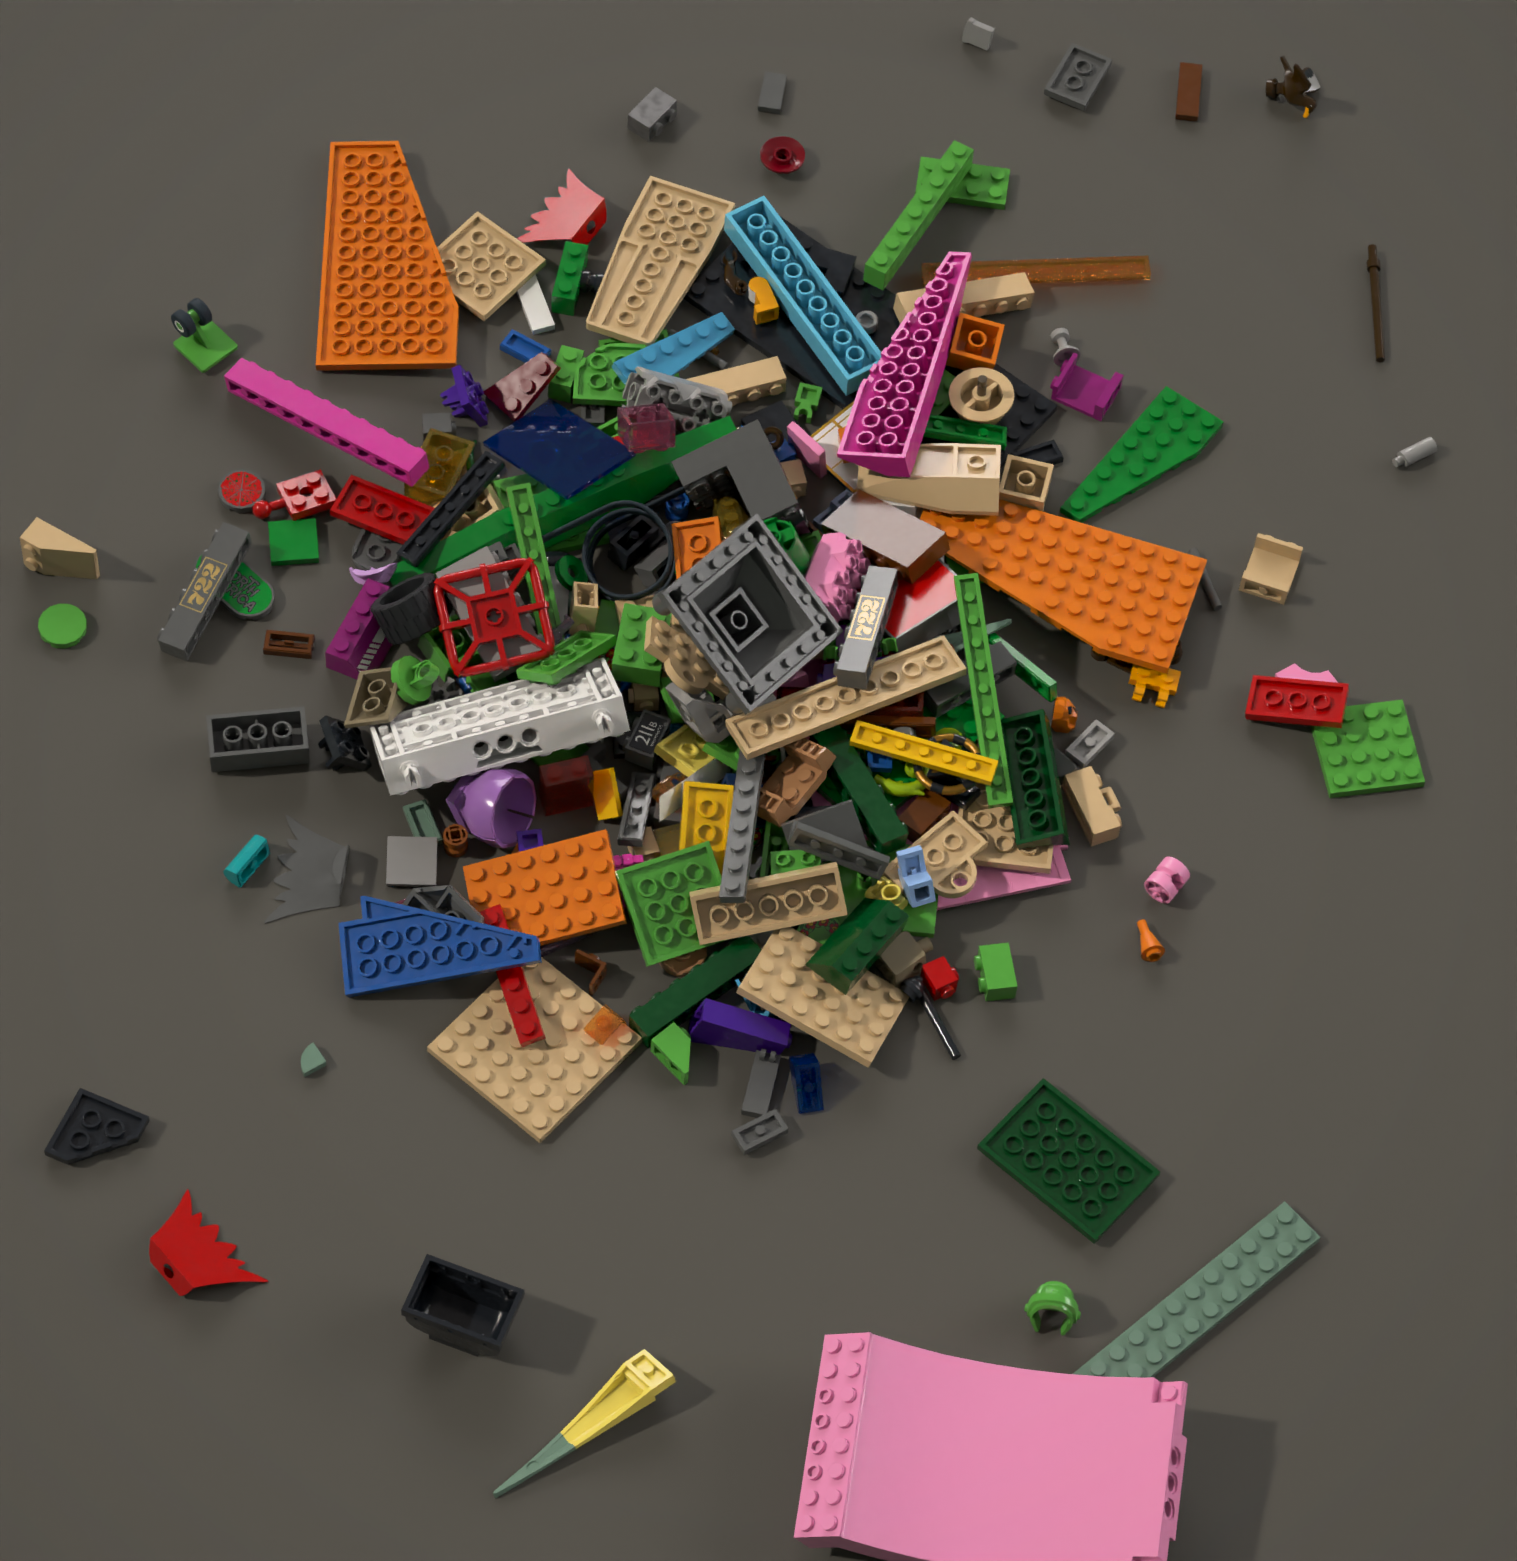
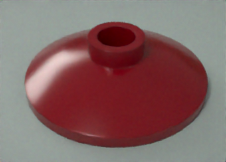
[760,136,805,174]

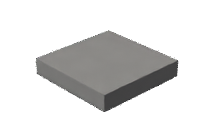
[386,836,437,887]

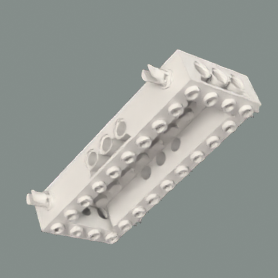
[369,657,630,796]

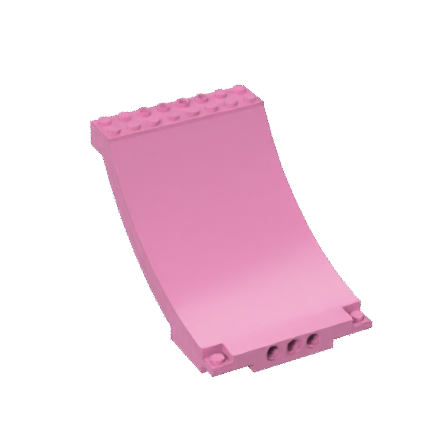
[794,1332,1188,1561]

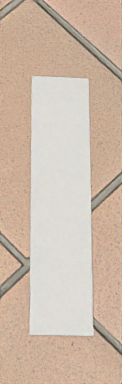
[659,759,731,821]

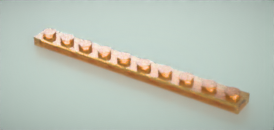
[921,255,1151,287]

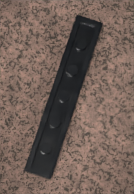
[396,451,505,568]

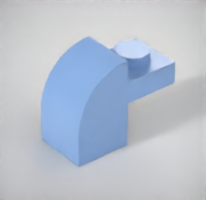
[896,845,936,908]

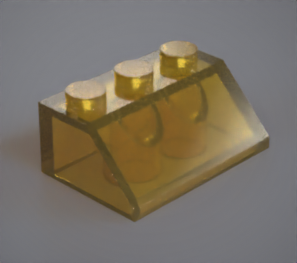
[404,428,475,505]

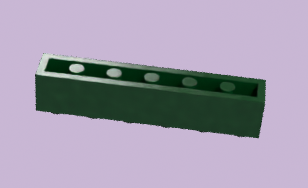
[809,725,909,855]
[629,935,762,1048]

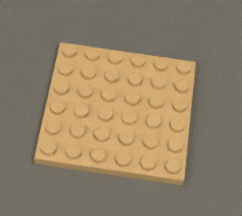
[427,957,642,1143]

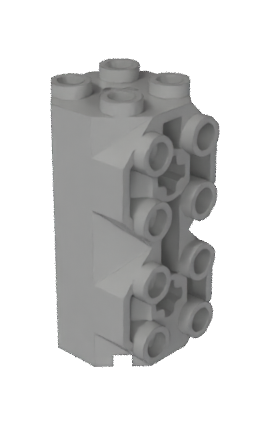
[622,366,732,432]

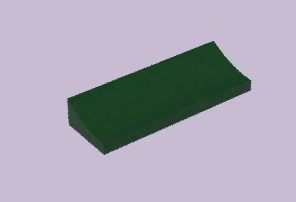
[1001,709,1070,850]

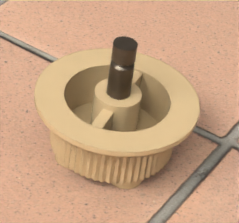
[949,367,1014,425]

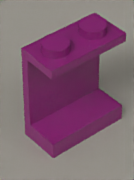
[1050,353,1124,421]

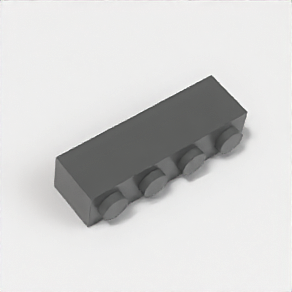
[919,641,1017,718]

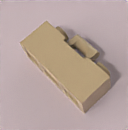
[1062,766,1122,847]

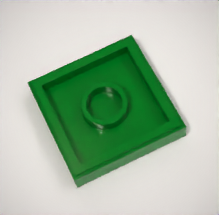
[268,518,319,566]

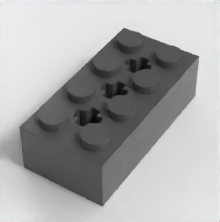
[206,706,310,772]

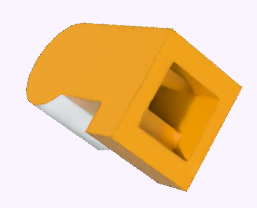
[748,277,779,325]

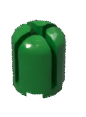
[763,517,810,576]

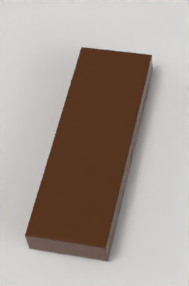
[1175,62,1202,122]

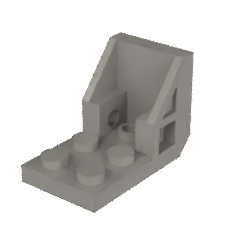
[665,682,777,743]

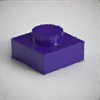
[516,829,543,852]

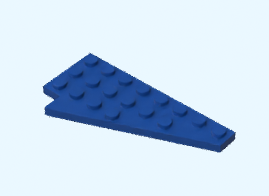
[338,896,542,997]

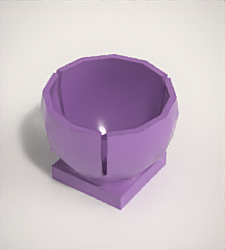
[446,768,537,848]

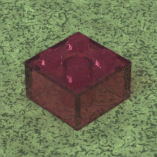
[617,403,675,453]

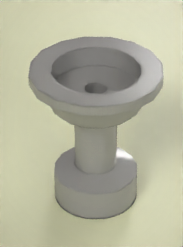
[1050,328,1080,367]

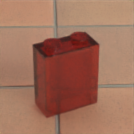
[539,755,594,816]

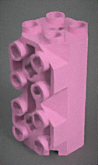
[804,532,871,623]

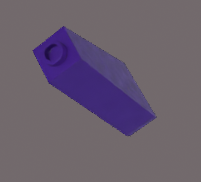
[687,998,792,1055]

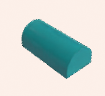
[223,834,270,888]

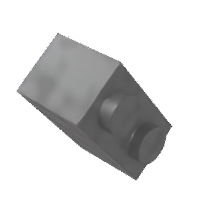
[627,87,677,142]

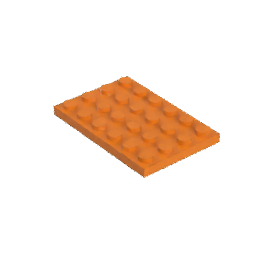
[463,829,627,946]

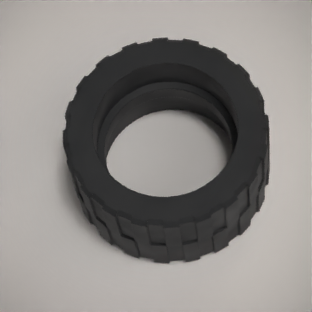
[371,573,453,645]

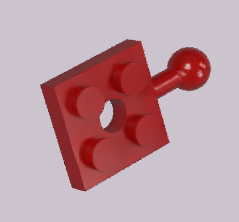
[253,469,336,521]

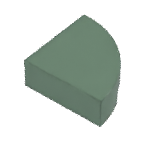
[301,1042,326,1077]

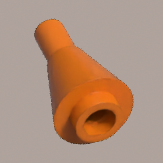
[1137,919,1165,962]

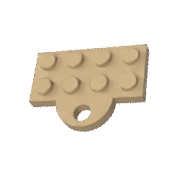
[644,616,729,700]
[883,810,988,898]

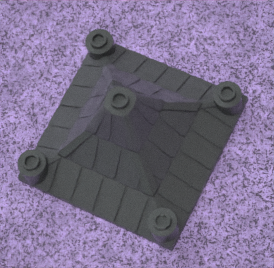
[652,514,843,714]

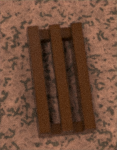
[263,630,315,659]

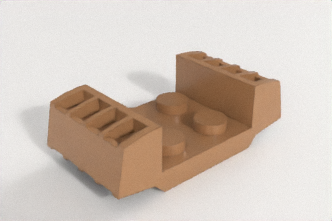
[757,738,836,827]

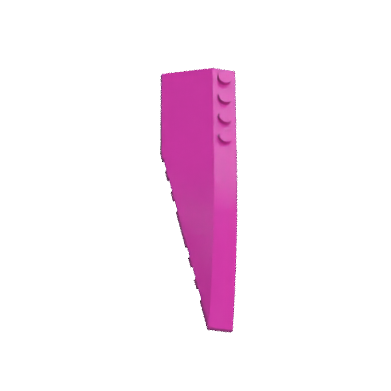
[837,251,972,477]

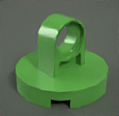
[391,656,439,705]

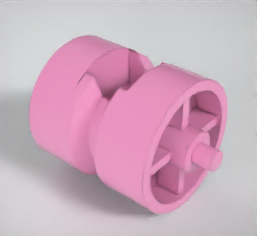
[1144,857,1190,904]

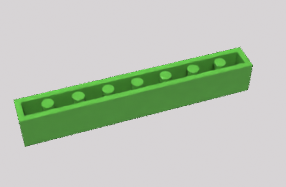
[863,140,974,290]

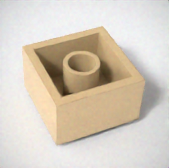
[999,454,1054,511]

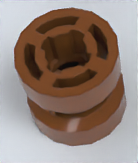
[443,824,468,857]

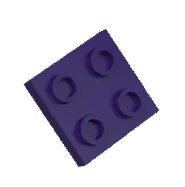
[440,365,489,427]

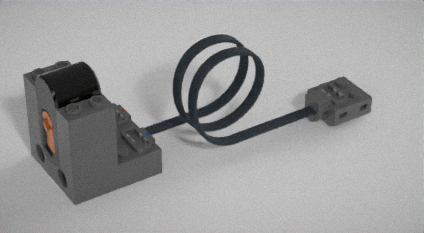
[488,419,813,602]

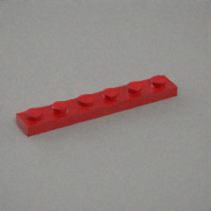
[479,904,546,1048]

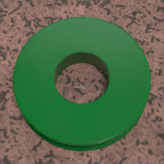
[555,555,588,591]

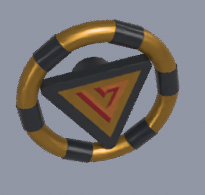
[912,733,981,795]

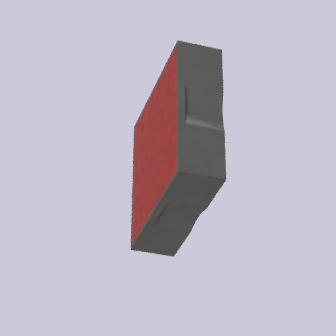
[854,559,960,654]

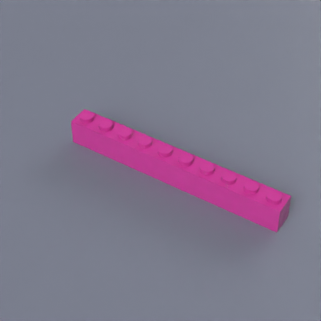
[224,358,429,487]

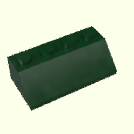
[806,898,909,995]

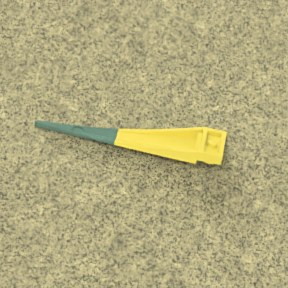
[493,1349,676,1498]

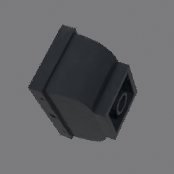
[401,1254,525,1357]

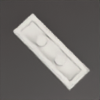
[516,275,555,335]

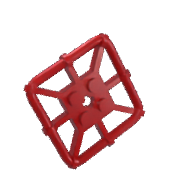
[433,557,555,677]

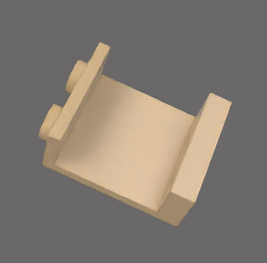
[1239,533,1303,605]

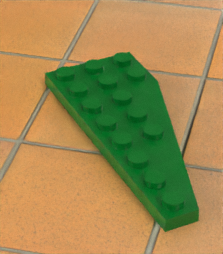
[1060,386,1224,523]

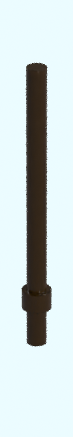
[1366,244,1385,362]

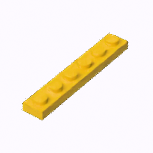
[850,720,998,786]

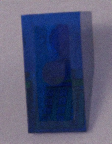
[789,1053,824,1114]

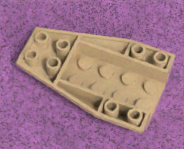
[857,443,1001,516]

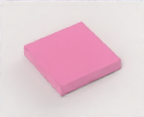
[787,421,827,479]

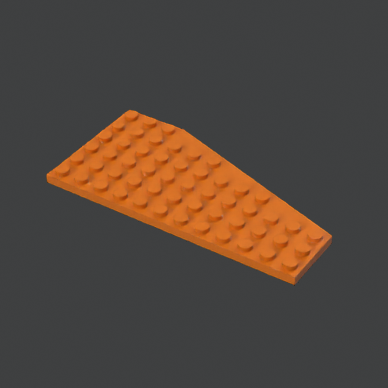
[316,141,459,371]
[920,499,1207,674]

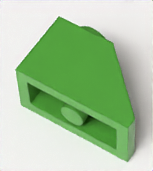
[650,1022,691,1085]

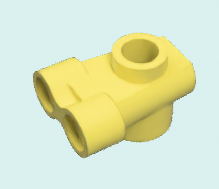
[865,876,908,910]

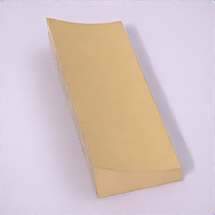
[689,862,848,945]

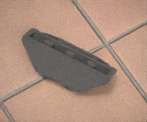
[402,885,484,924]

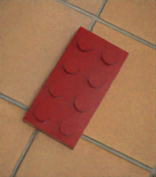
[330,474,435,544]
[1245,675,1349,728]

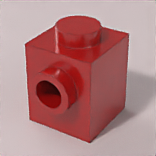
[920,956,959,1001]

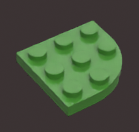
[573,343,646,406]

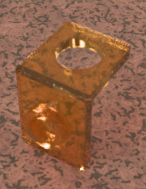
[584,1004,628,1045]

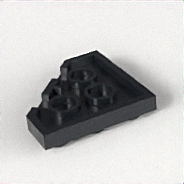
[44,1088,150,1165]

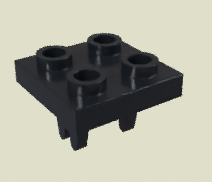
[318,715,372,771]

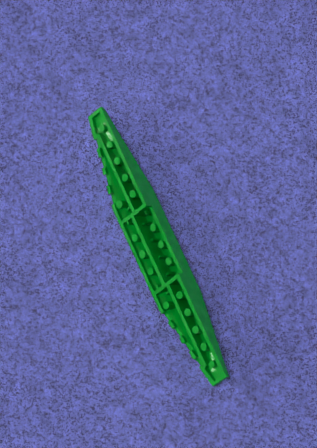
[390,416,737,587]

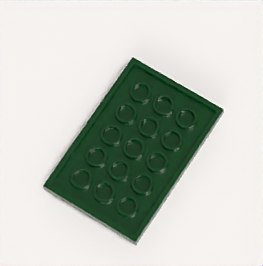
[977,1078,1161,1244]

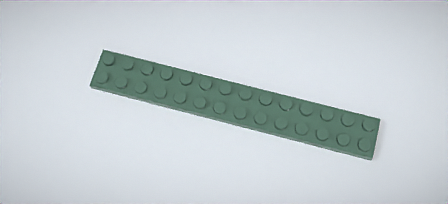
[1073,1201,1320,1378]

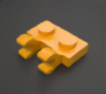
[1128,664,1181,708]

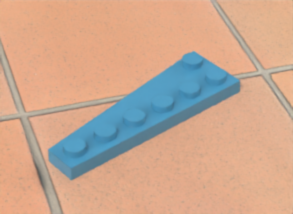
[612,312,735,385]

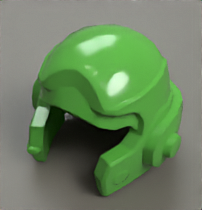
[1024,1281,1081,1336]

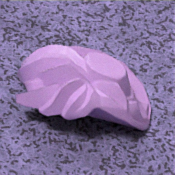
[349,563,397,585]

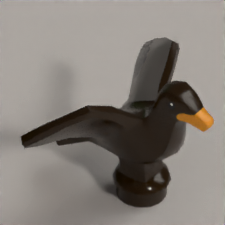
[1265,56,1320,118]

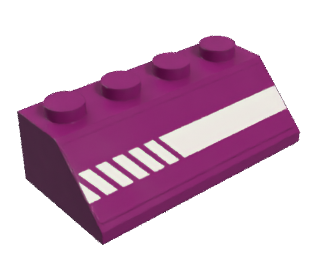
[325,578,393,680]

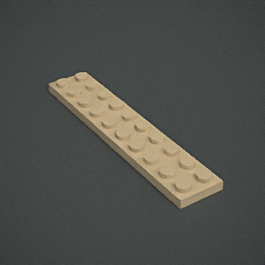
[725,635,967,760]

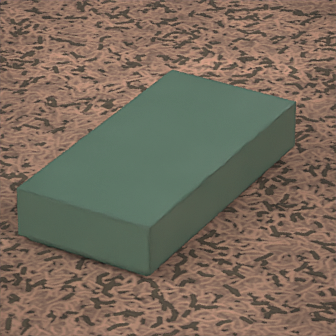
[403,799,443,845]

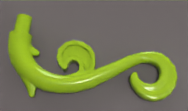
[874,728,963,797]

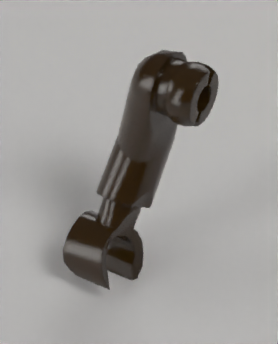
[723,250,748,296]

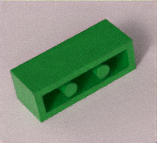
[551,241,588,316]

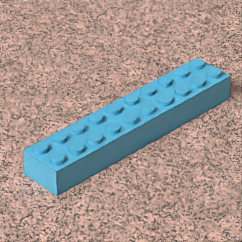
[724,196,881,396]

